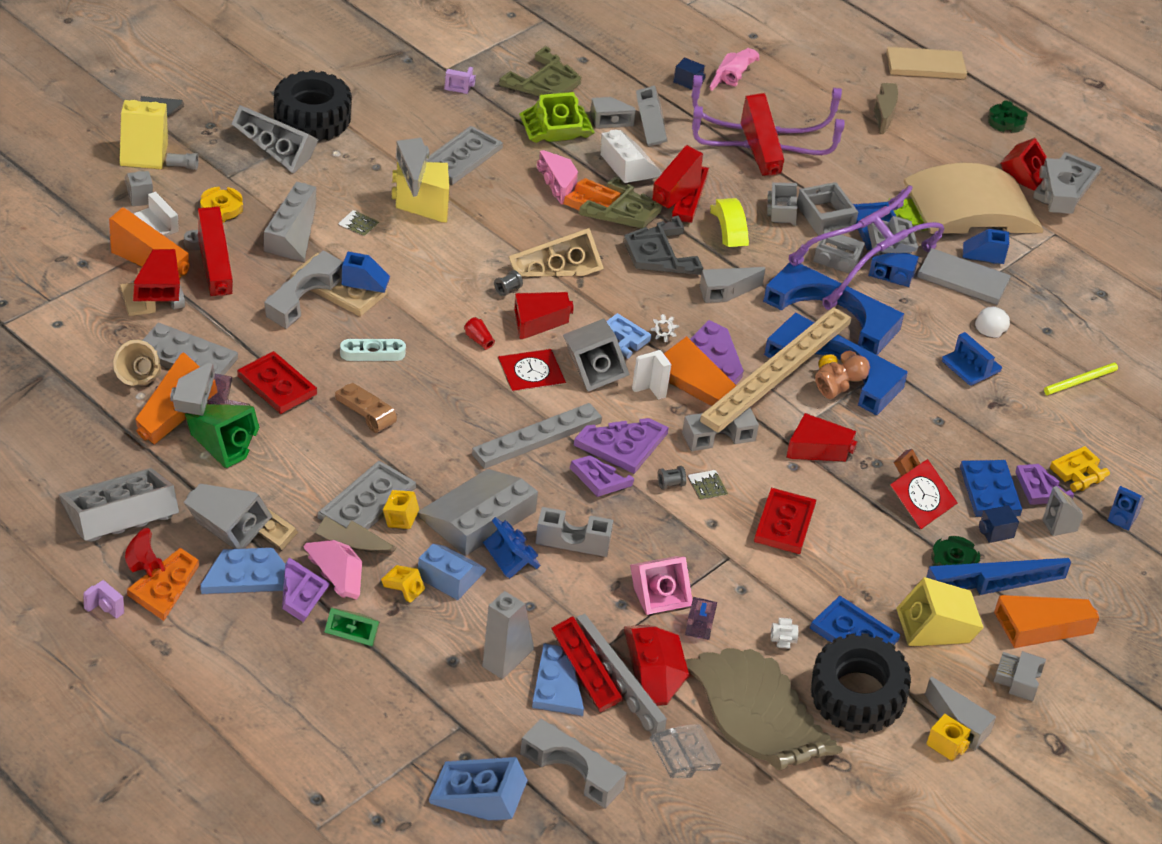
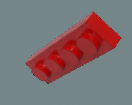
[672,166,709,223]
[551,616,622,713]

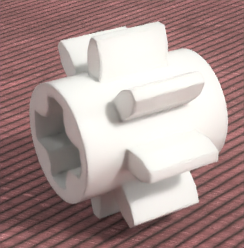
[651,314,679,342]
[771,618,798,649]

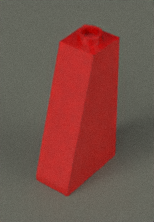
[740,93,785,176]
[198,206,233,296]

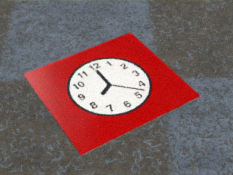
[498,349,566,391]
[890,459,958,529]

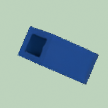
[962,229,1009,264]
[342,251,390,293]
[868,253,919,287]
[1107,486,1145,531]

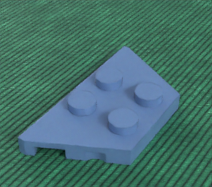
[201,548,285,594]

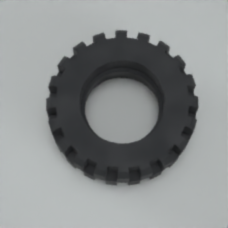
[274,70,352,142]
[811,633,911,733]

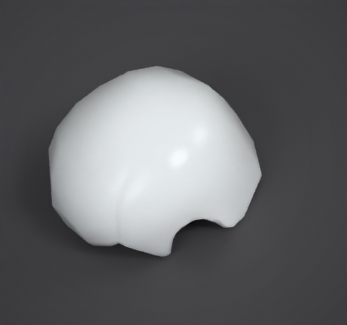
[975,307,1010,338]

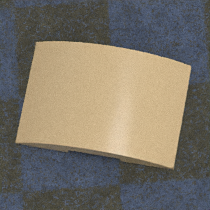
[903,163,1044,233]

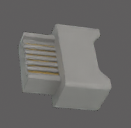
[994,651,1046,701]

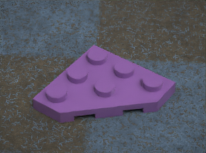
[690,320,743,384]
[574,418,669,474]

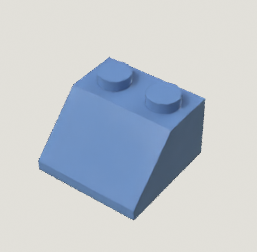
[418,544,486,600]

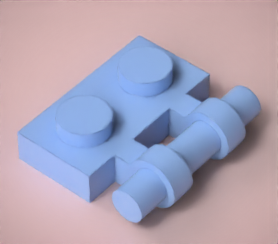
[606,313,651,359]

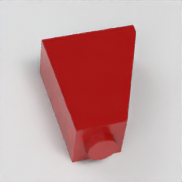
[652,145,703,209]
[133,249,180,301]
[514,292,574,339]
[786,413,858,462]

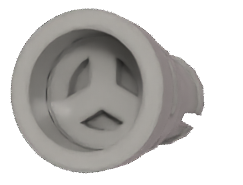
[166,153,199,170]

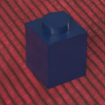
[673,57,706,90]
[979,505,1019,543]

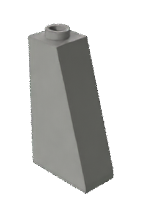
[483,591,534,679]

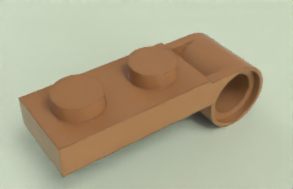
[335,383,397,433]

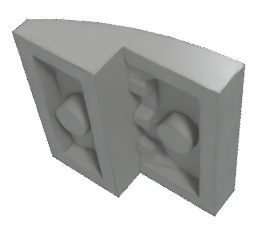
[867,216,918,253]

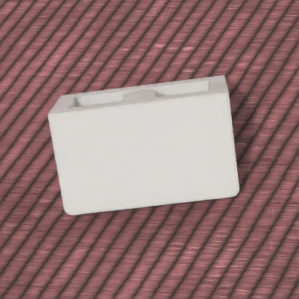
[134,192,179,237]
[632,350,671,400]

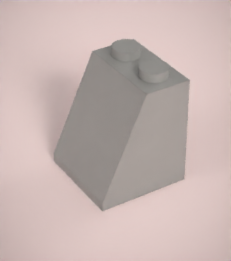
[563,319,630,392]
[184,484,272,549]

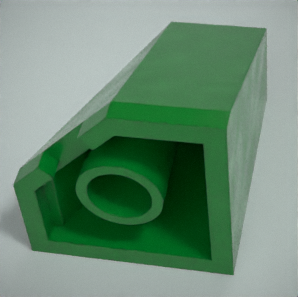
[185,404,260,468]

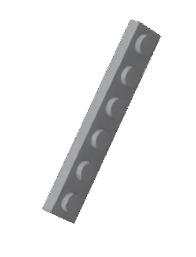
[472,403,602,469]
[576,614,667,739]

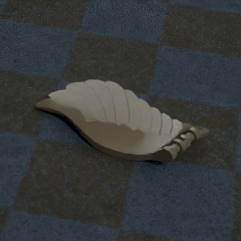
[686,648,843,770]

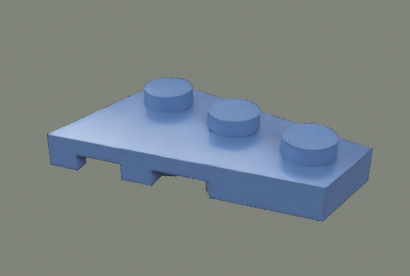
[532,643,584,716]

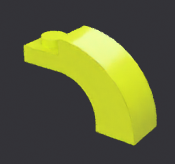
[710,198,749,247]

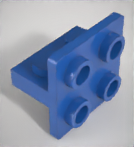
[941,332,1002,386]
[483,517,541,579]

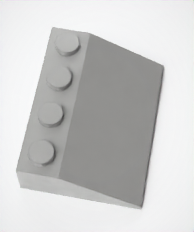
[59,468,179,541]
[417,469,538,556]

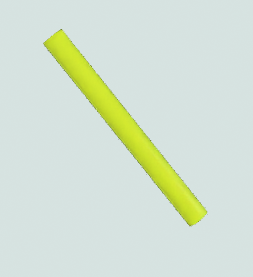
[1044,362,1118,395]

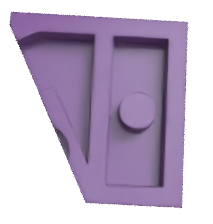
[570,455,634,497]
[1015,464,1074,505]
[282,557,330,622]

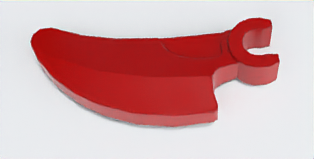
[125,528,166,578]

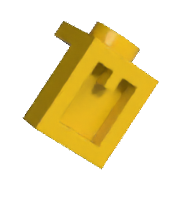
[381,565,425,602]

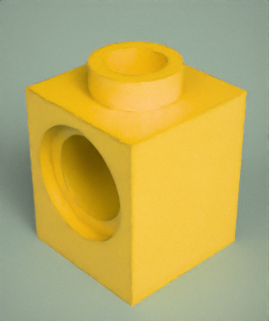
[383,490,419,529]
[926,714,971,761]

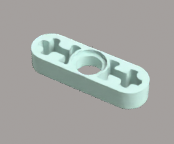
[340,339,406,361]

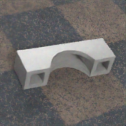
[264,250,343,329]
[520,719,626,809]

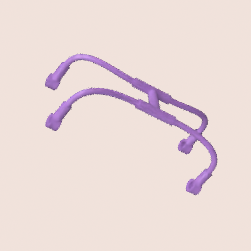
[691,75,844,155]
[789,185,944,310]

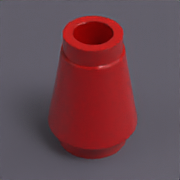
[464,317,495,350]

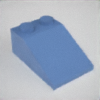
[429,757,527,820]

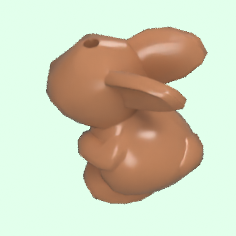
[815,351,870,399]

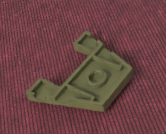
[499,46,582,96]
[579,176,662,228]

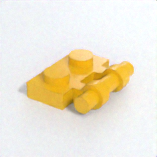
[1050,446,1110,492]

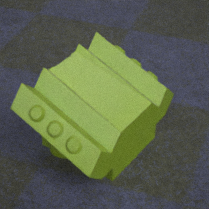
[519,92,595,143]

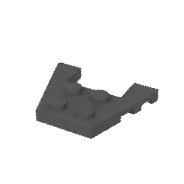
[623,216,703,275]

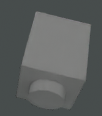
[590,97,636,129]
[125,171,153,207]
[170,363,215,416]
[1042,486,1083,536]

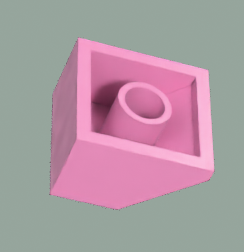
[630,556,693,614]

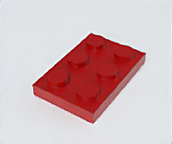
[237,351,317,414]
[754,487,817,554]

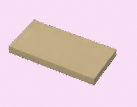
[886,47,967,79]
[290,253,387,317]

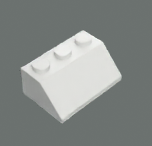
[601,130,662,183]

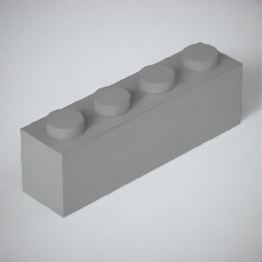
[232,105,318,173]
[264,182,316,263]

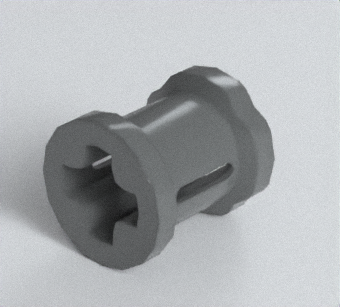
[494,270,523,296]
[657,466,687,489]

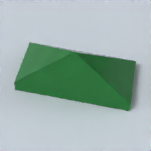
[324,608,380,646]

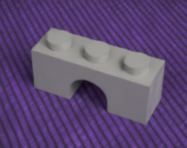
[1039,158,1078,214]
[682,407,759,451]
[535,507,614,557]

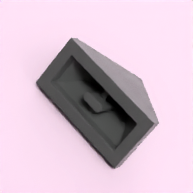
[140,96,184,117]

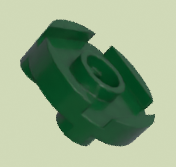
[987,101,1028,133]
[931,536,981,566]

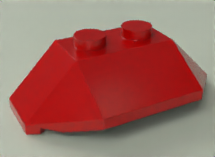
[624,624,689,706]

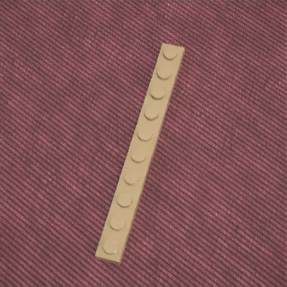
[700,307,852,433]

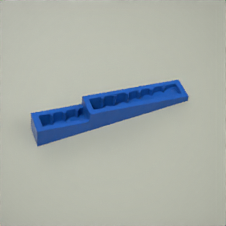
[926,558,1071,595]

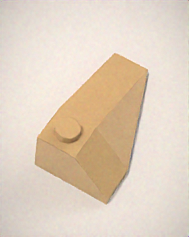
[508,228,604,277]

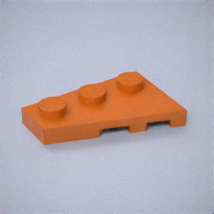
[127,548,199,621]

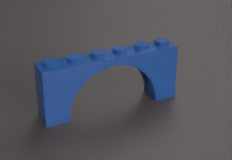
[763,262,904,355]
[764,312,908,416]

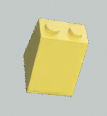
[120,100,168,169]
[392,162,449,222]
[896,577,984,646]

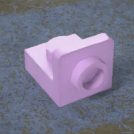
[445,67,476,94]
[83,580,124,619]

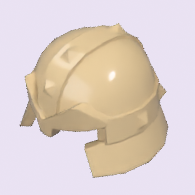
[113,340,161,386]

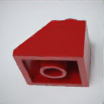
[1000,137,1047,191]

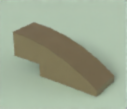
[874,83,898,134]
[315,516,396,553]

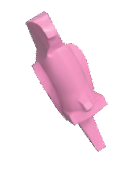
[710,48,759,91]

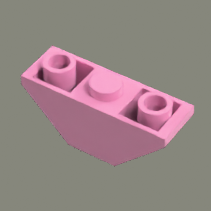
[537,150,578,205]
[303,540,362,600]

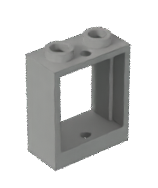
[797,182,858,236]

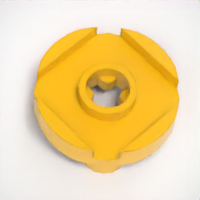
[200,187,243,223]

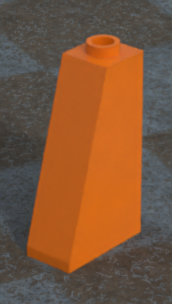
[109,207,190,279]
[664,336,737,406]
[135,352,218,445]
[994,595,1099,648]

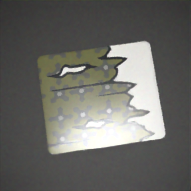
[338,210,379,236]
[688,470,728,499]

